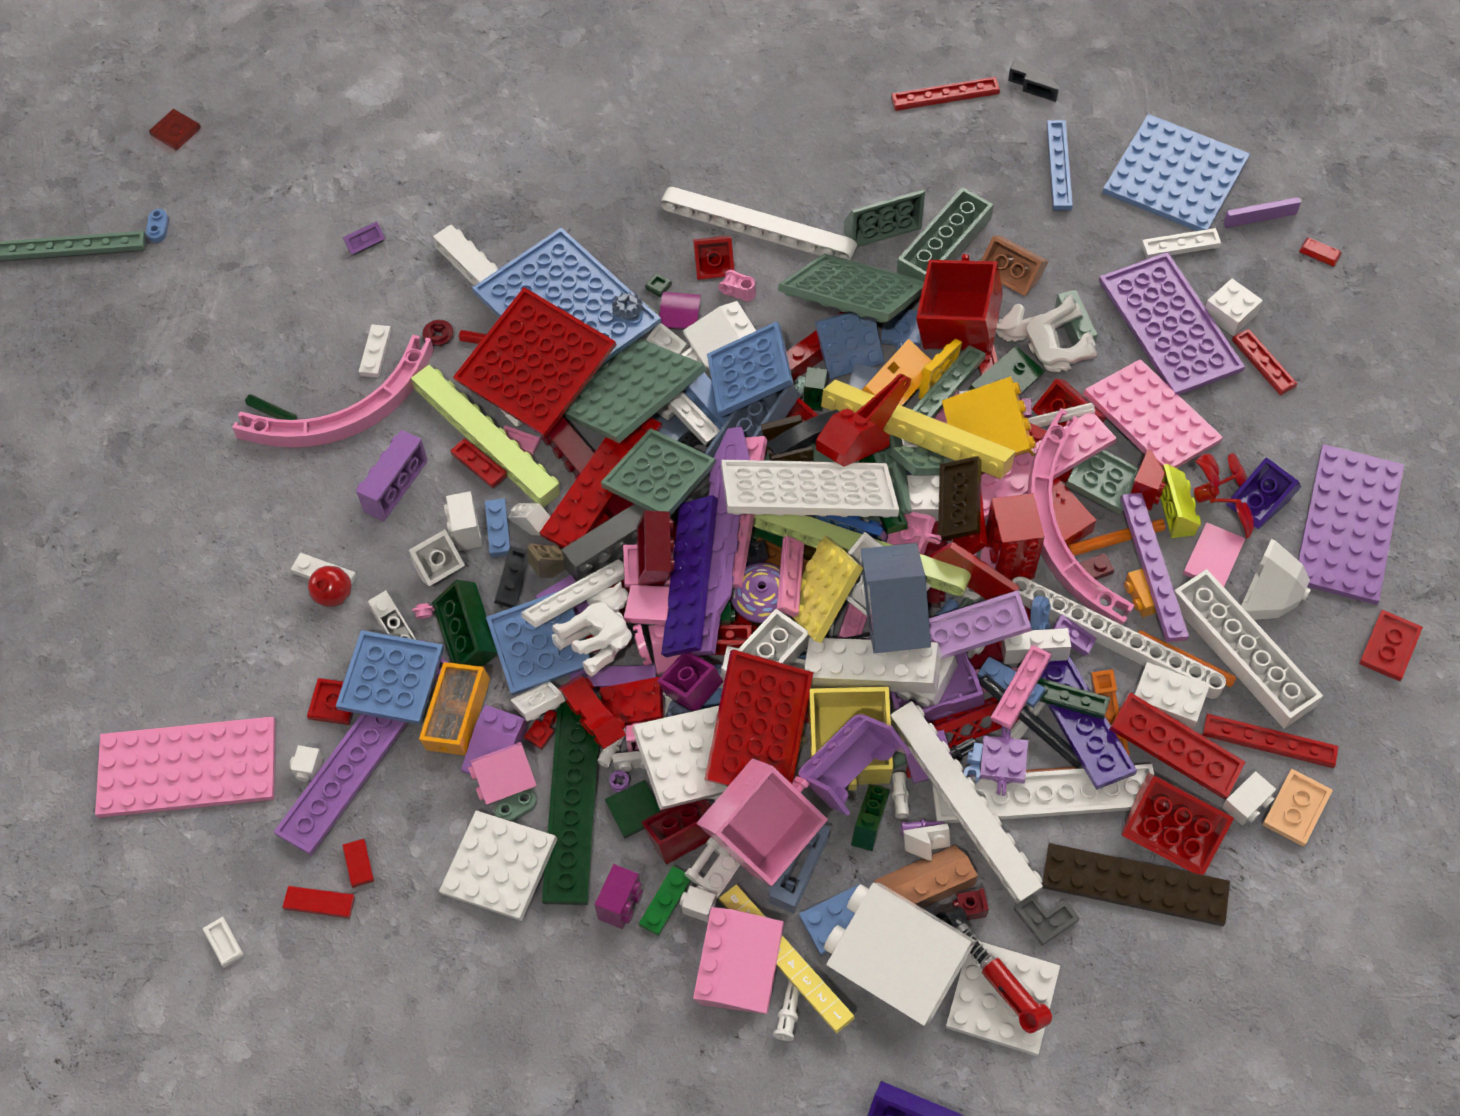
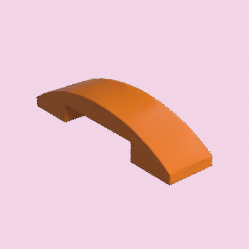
[1091,669,1130,756]

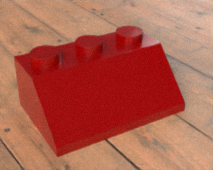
[1032,378,1107,427]

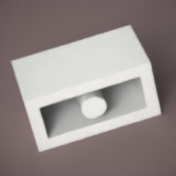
[1222,771,1277,826]

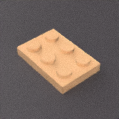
[1262,768,1333,847]

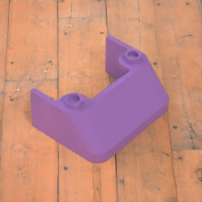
[798,714,911,816]

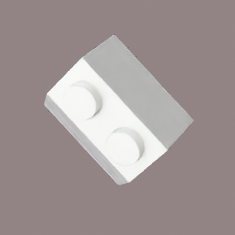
[409,530,465,586]

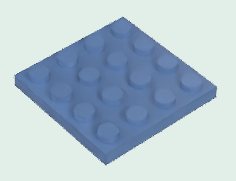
[707,321,793,417]
[486,590,590,696]
[336,630,444,725]

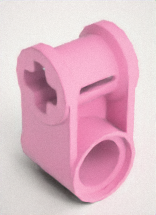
[718,270,756,301]

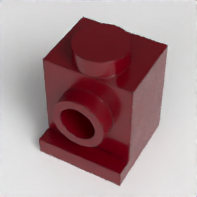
[952,888,989,920]

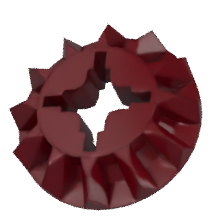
[422,320,454,347]

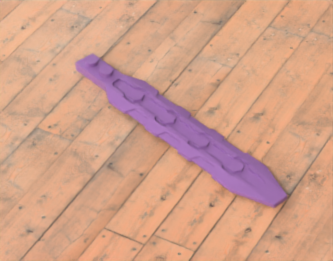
[692,427,750,656]

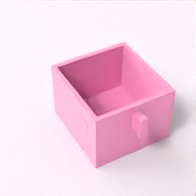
[696,758,828,886]

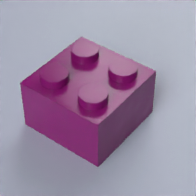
[657,653,724,711]
[594,864,643,929]

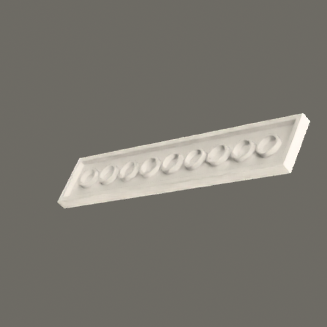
[931,764,1154,824]

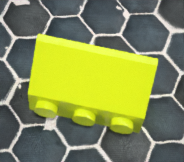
[1160,464,1201,538]

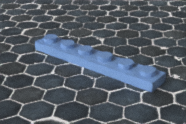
[1047,120,1073,210]

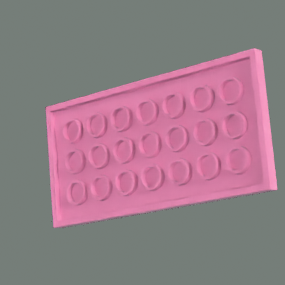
[95,717,276,818]

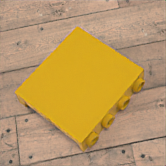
[942,376,1036,457]

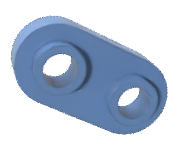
[146,209,169,243]
[1030,595,1051,630]

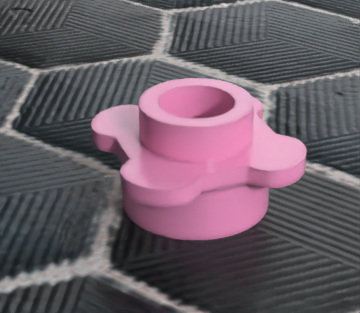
[412,603,435,619]

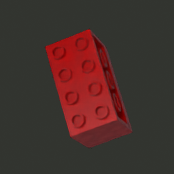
[986,493,1045,581]

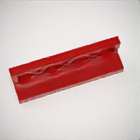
[928,697,1019,749]

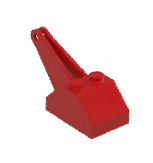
[816,373,911,467]

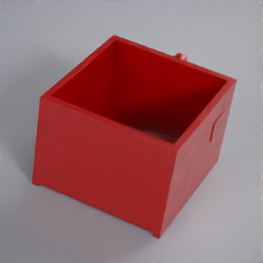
[916,254,1003,352]

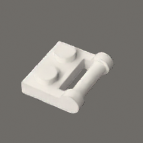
[685,837,740,899]

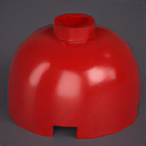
[308,565,352,607]

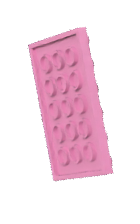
[1083,359,1223,469]

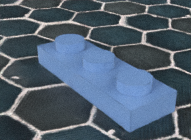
[485,498,510,557]
[977,657,1045,708]

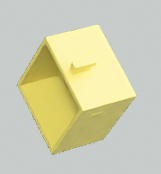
[809,687,893,791]

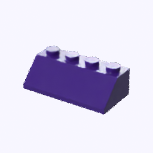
[867,1081,964,1116]

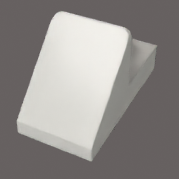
[903,824,950,861]

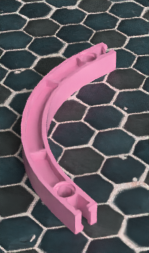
[232,335,434,448]
[1027,408,1134,625]

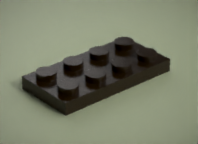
[938,456,981,541]

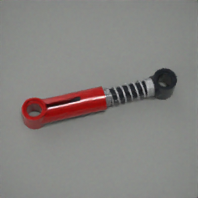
[936,906,1052,1034]

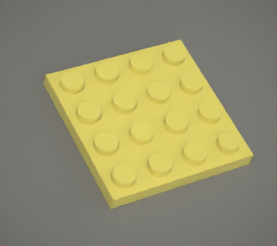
[791,536,863,643]

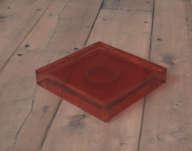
[149,108,201,151]

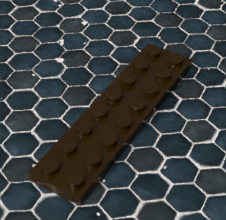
[1042,843,1230,927]

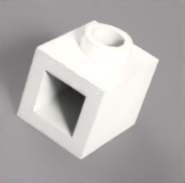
[289,745,324,782]
[680,886,716,922]

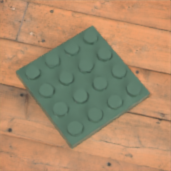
[601,428,716,516]

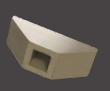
[527,544,566,578]

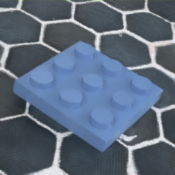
[815,311,884,379]

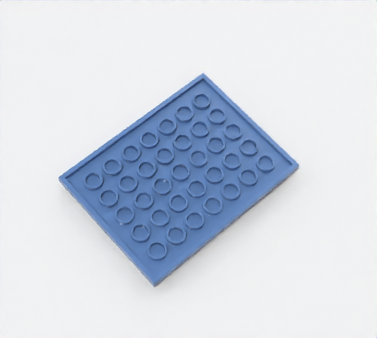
[472,228,661,364]

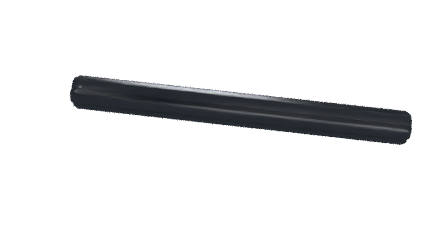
[979,674,1082,768]

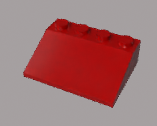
[1121,772,1234,875]

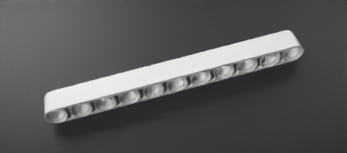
[660,187,857,260]
[1012,577,1226,699]

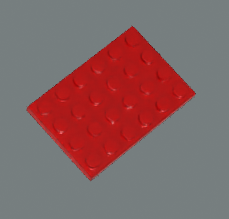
[704,649,813,787]

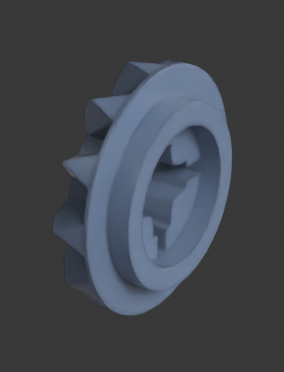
[612,291,643,319]

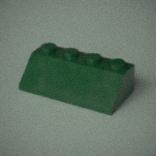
[432,579,498,666]

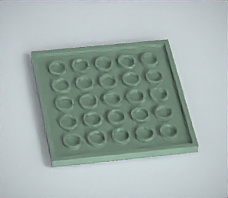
[778,253,924,322]
[563,338,706,443]

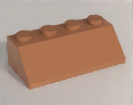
[874,845,978,909]

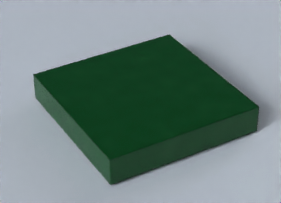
[605,780,660,839]

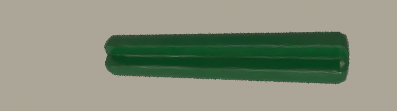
[245,394,298,420]

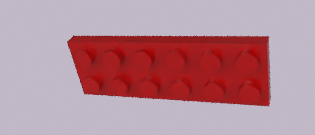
[1109,692,1245,800]

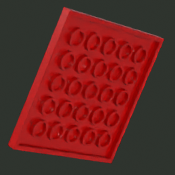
[453,287,617,437]

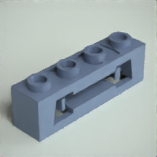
[767,825,831,914]

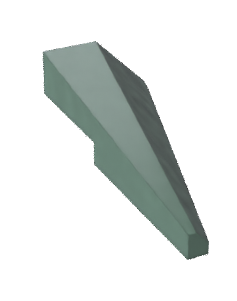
[872,434,912,514]

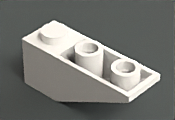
[366,590,416,640]

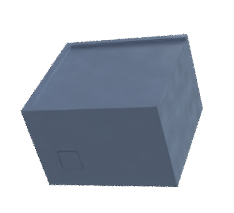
[861,543,931,654]

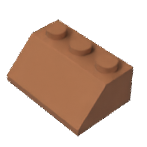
[981,235,1049,296]

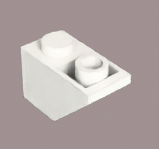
[508,503,550,535]

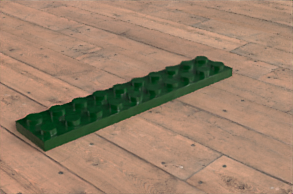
[542,695,602,905]

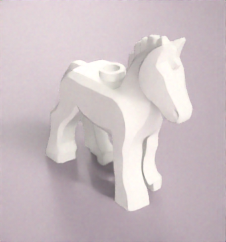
[996,295,1097,372]
[551,582,632,677]

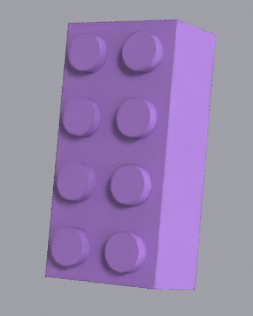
[356,430,428,522]

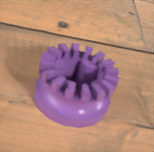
[609,771,630,793]

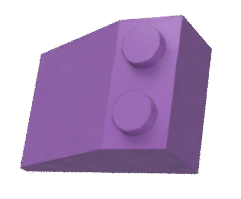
[461,705,528,775]

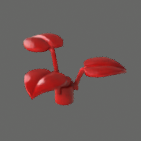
[1194,453,1254,539]

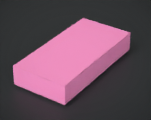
[503,425,541,456]

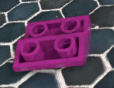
[659,292,701,330]

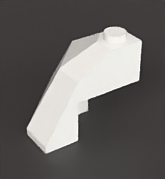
[1241,539,1311,620]

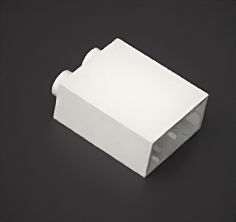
[823,882,976,1026]

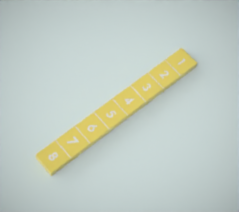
[719,884,855,1034]

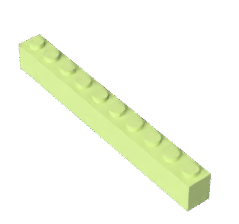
[411,365,560,508]

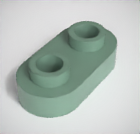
[495,789,537,822]

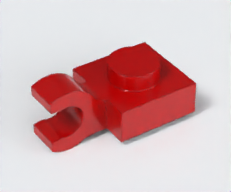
[524,710,557,750]

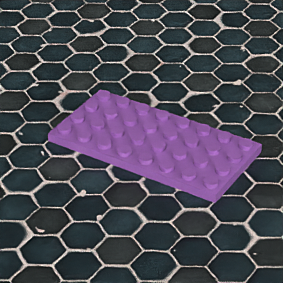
[1099,252,1245,395]
[1298,444,1404,605]

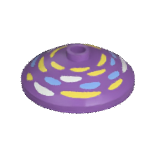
[731,563,785,623]

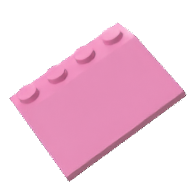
[693,907,784,1014]

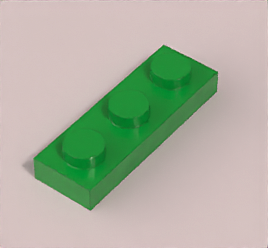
[639,866,691,936]

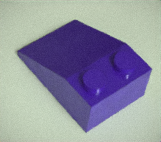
[1226,457,1302,530]

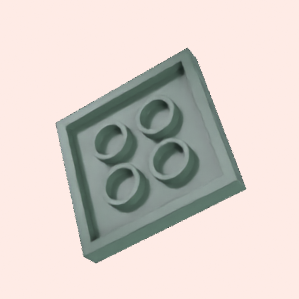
[1065,450,1139,515]

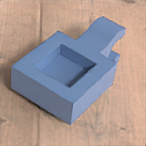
[963,743,983,783]

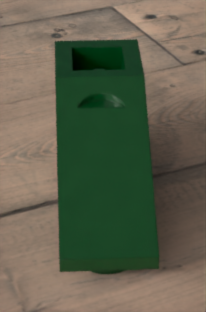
[851,784,890,852]

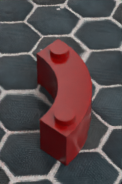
[558,675,626,749]

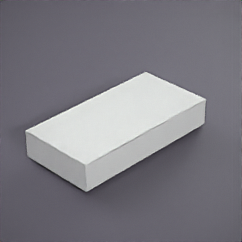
[202,917,244,968]

